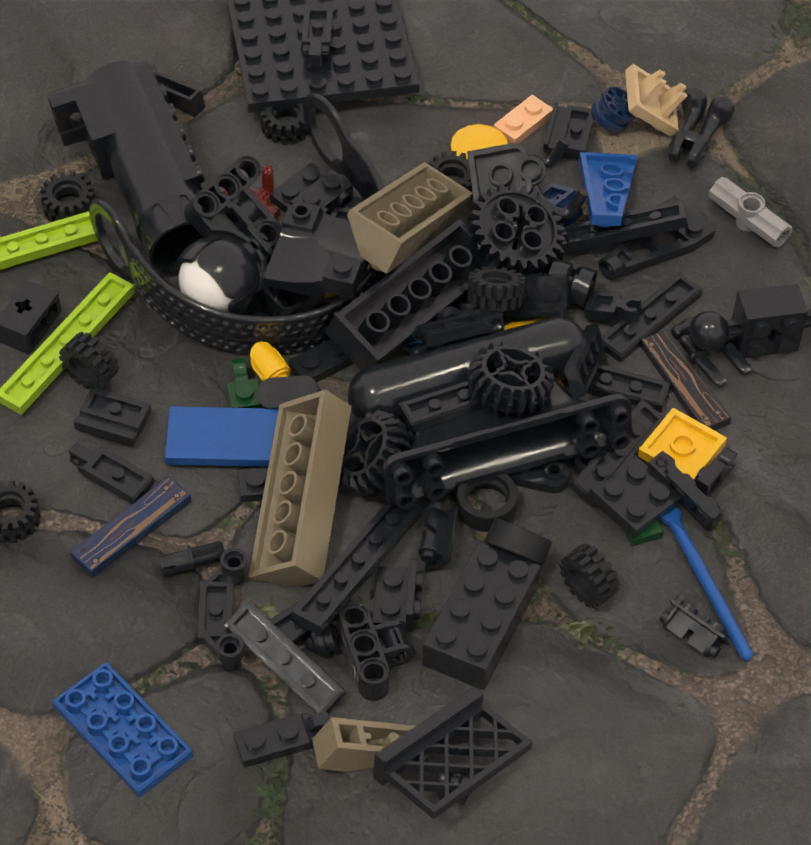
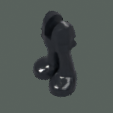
[668,88,735,168]

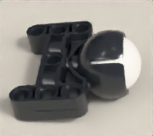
[175,155,311,316]

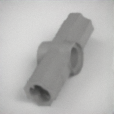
[708,177,793,248]

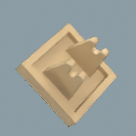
[625,64,687,137]

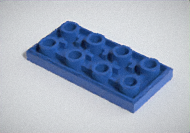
[165,406,279,467]
[52,662,193,798]

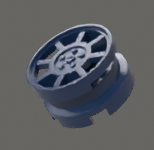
[592,86,635,133]

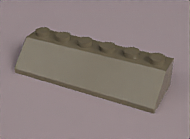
[347,162,473,274]
[248,389,352,587]

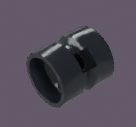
[549,259,597,308]

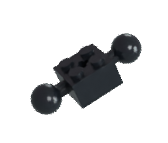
[689,284,811,358]

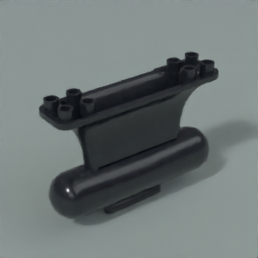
[347,317,632,509]

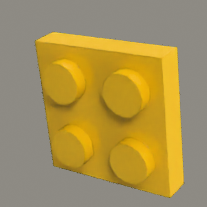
[638,408,727,479]

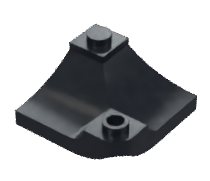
[263,202,369,299]

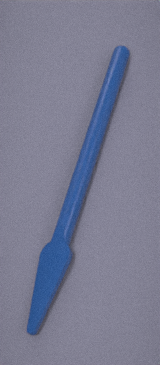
[661,507,753,661]

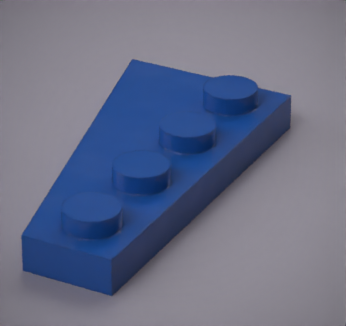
[578,152,637,227]

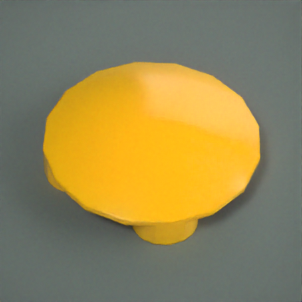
[450,124,508,159]

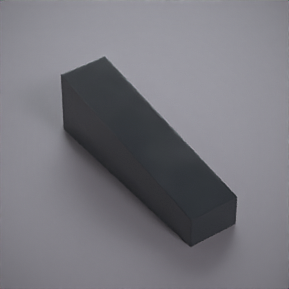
[157,72,206,118]

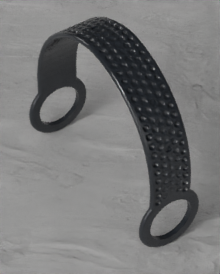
[89,93,385,355]

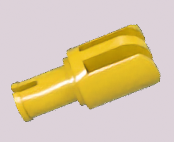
[250,341,291,382]

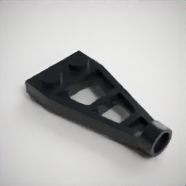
[598,195,715,280]

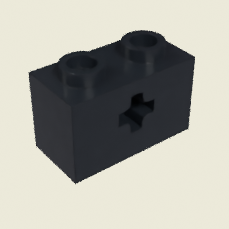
[0,280,61,355]

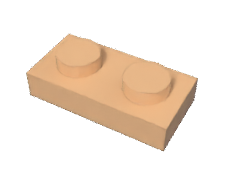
[494,95,553,144]

